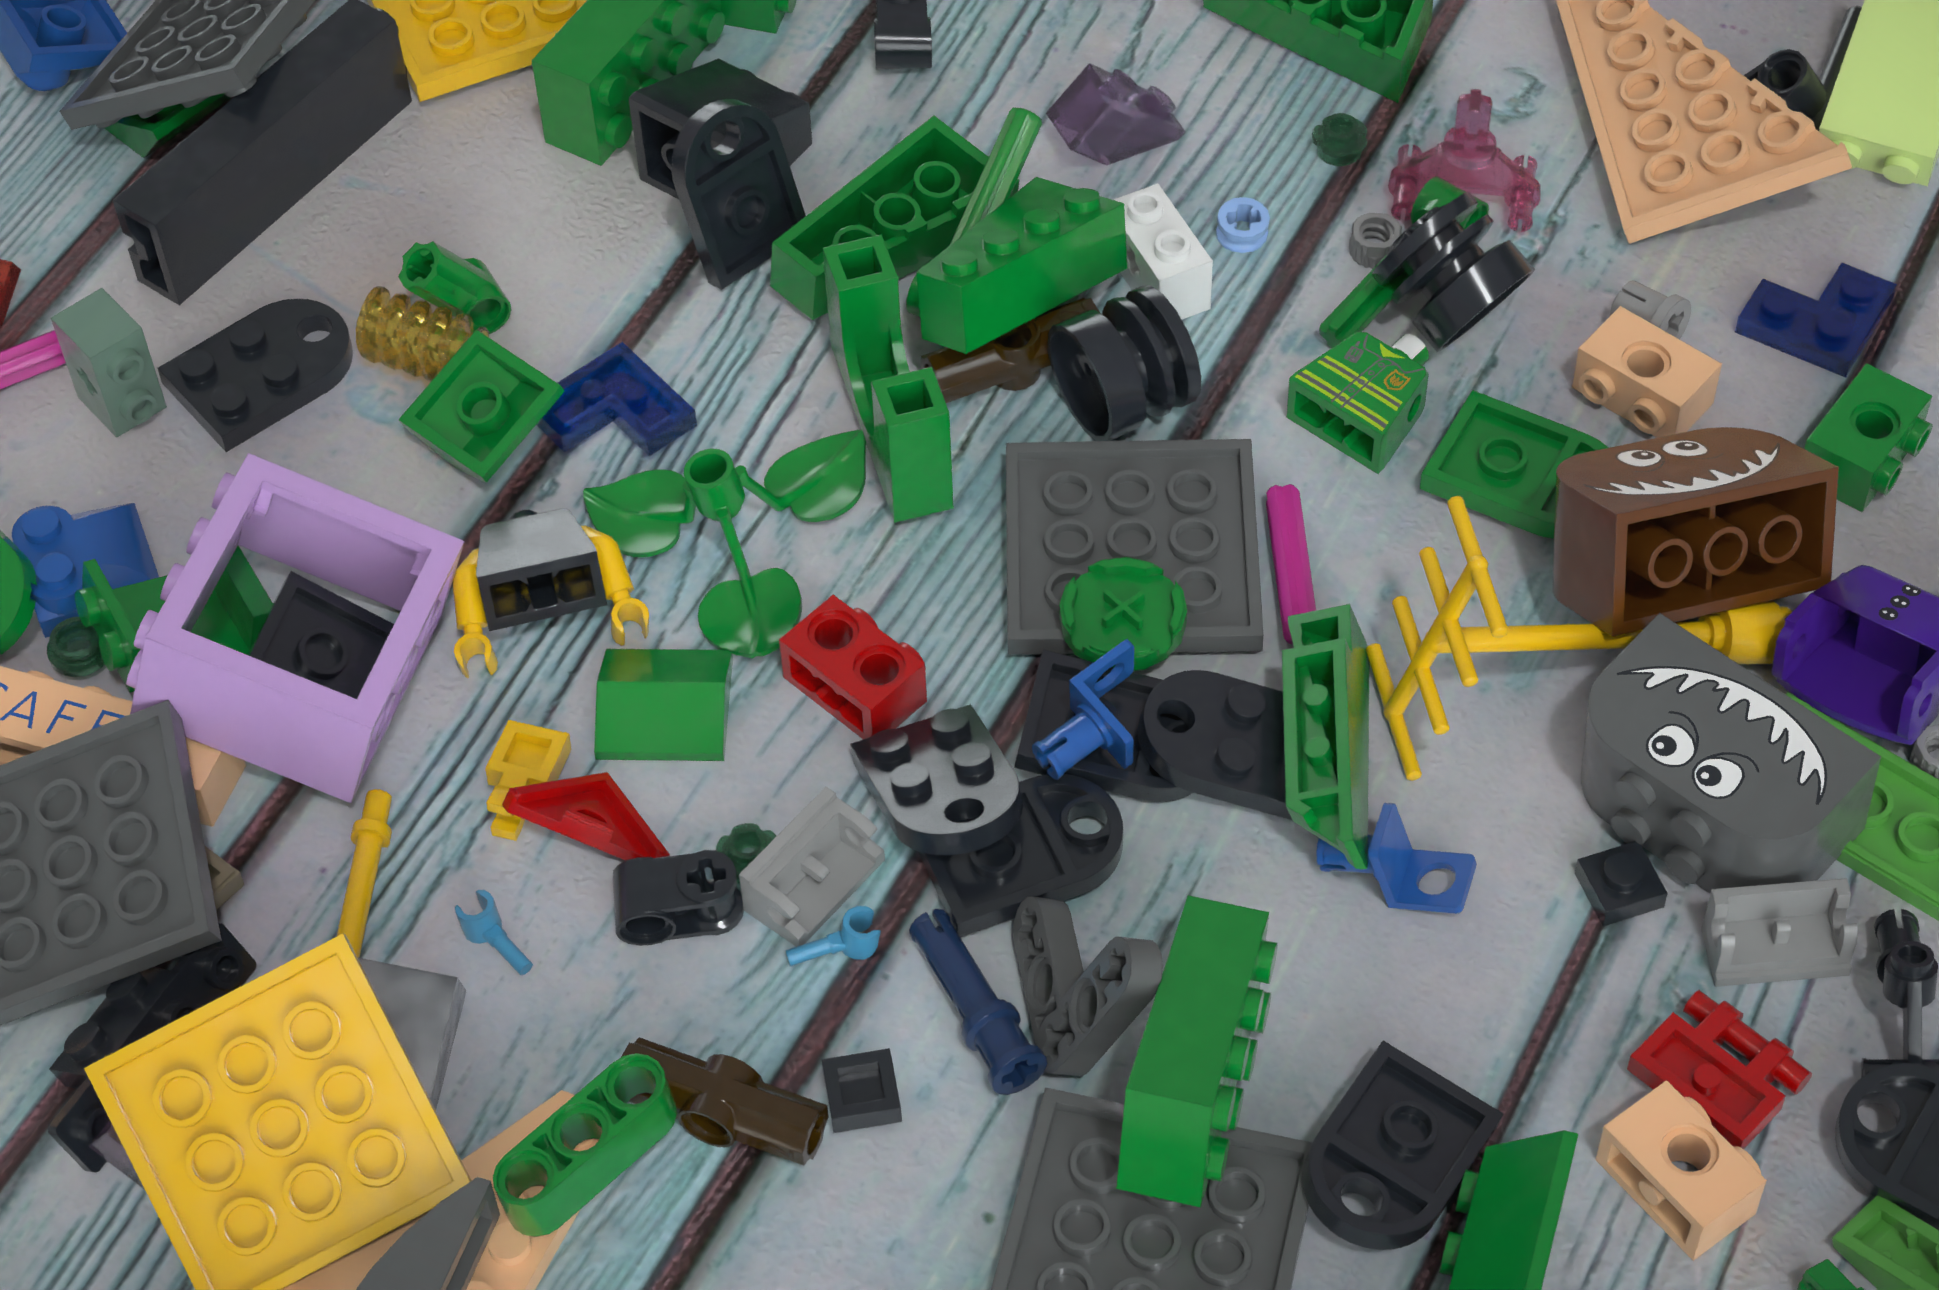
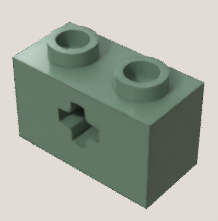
[50,288,167,438]

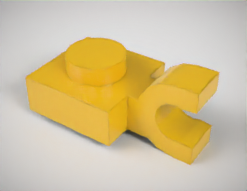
[485,720,572,841]

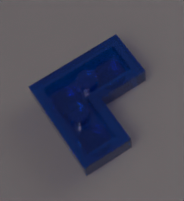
[1735,262,1897,378]
[536,342,697,456]

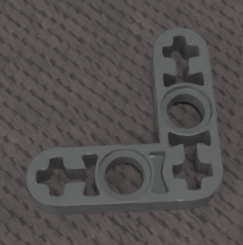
[1013,897,1163,1076]

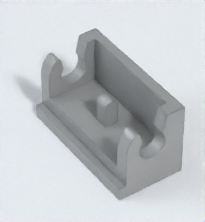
[739,787,885,947]
[1701,878,1858,987]

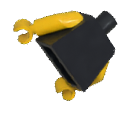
[453,509,649,678]

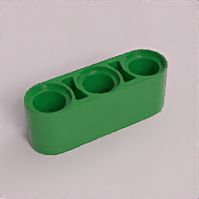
[493,1053,677,1237]

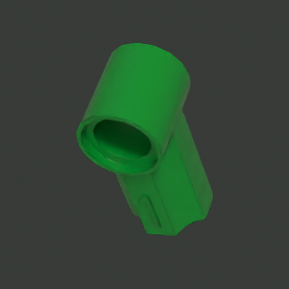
[398,241,512,335]

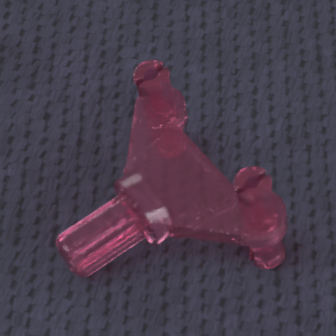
[1388,89,1541,232]

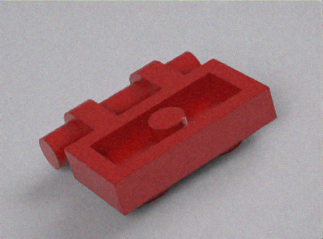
[1627,990,1812,1149]

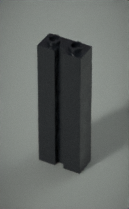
[113,0,412,306]

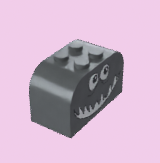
[1581,613,1881,893]

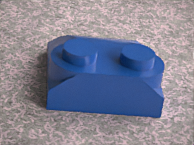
[0,0,127,91]
[11,503,159,638]

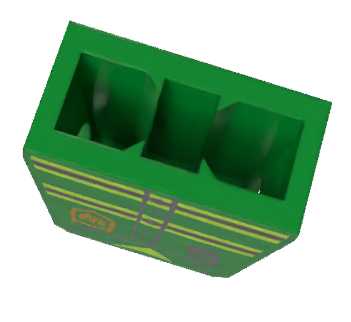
[1286,332,1429,474]

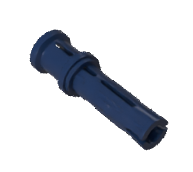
[909,909,1048,1095]

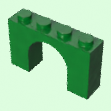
[823,234,954,523]

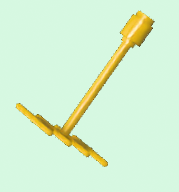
[1366,496,1792,781]

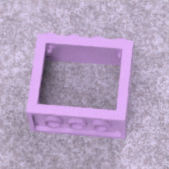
[126,453,464,803]

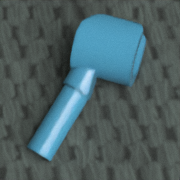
[455,890,533,975]
[785,906,881,966]

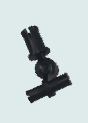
[1861,909,1939,1078]

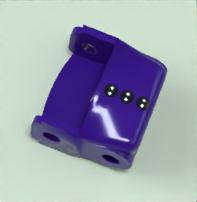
[1772,565,1939,745]

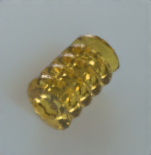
[356,286,489,382]

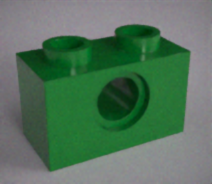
[1804,363,1933,512]

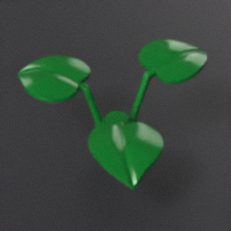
[583,429,866,659]

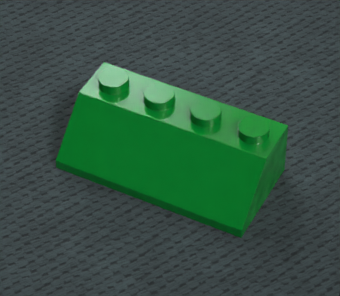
[1439,1130,1579,1290]

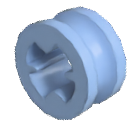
[1216,197,1270,253]

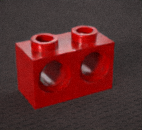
[779,594,927,739]

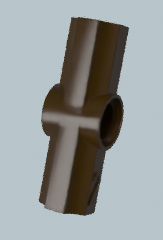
[921,298,1100,403]
[621,1037,829,1166]

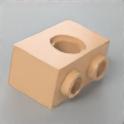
[1572,306,1722,438]
[1596,1080,1767,1261]

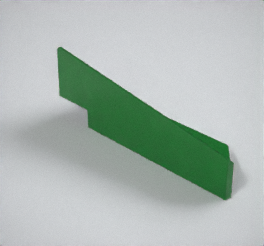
[1282,604,1369,870]

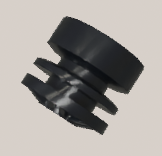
[1372,192,1535,352]
[1048,285,1202,441]

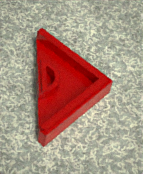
[502,772,670,861]

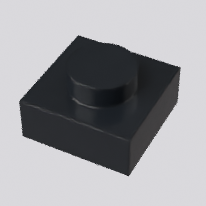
[1575,841,1668,927]
[821,1048,902,1133]

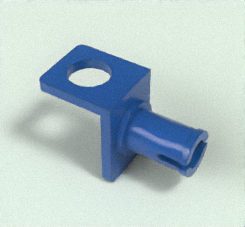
[1032,639,1135,780]
[1316,803,1477,914]

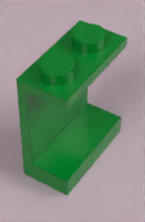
[75,545,273,693]

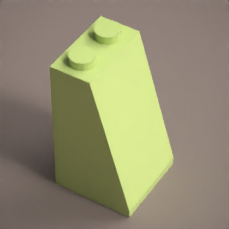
[1819,0,1939,187]

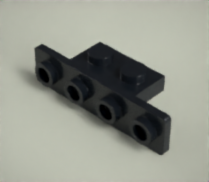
[48,923,256,1173]

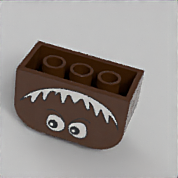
[1552,427,1839,636]

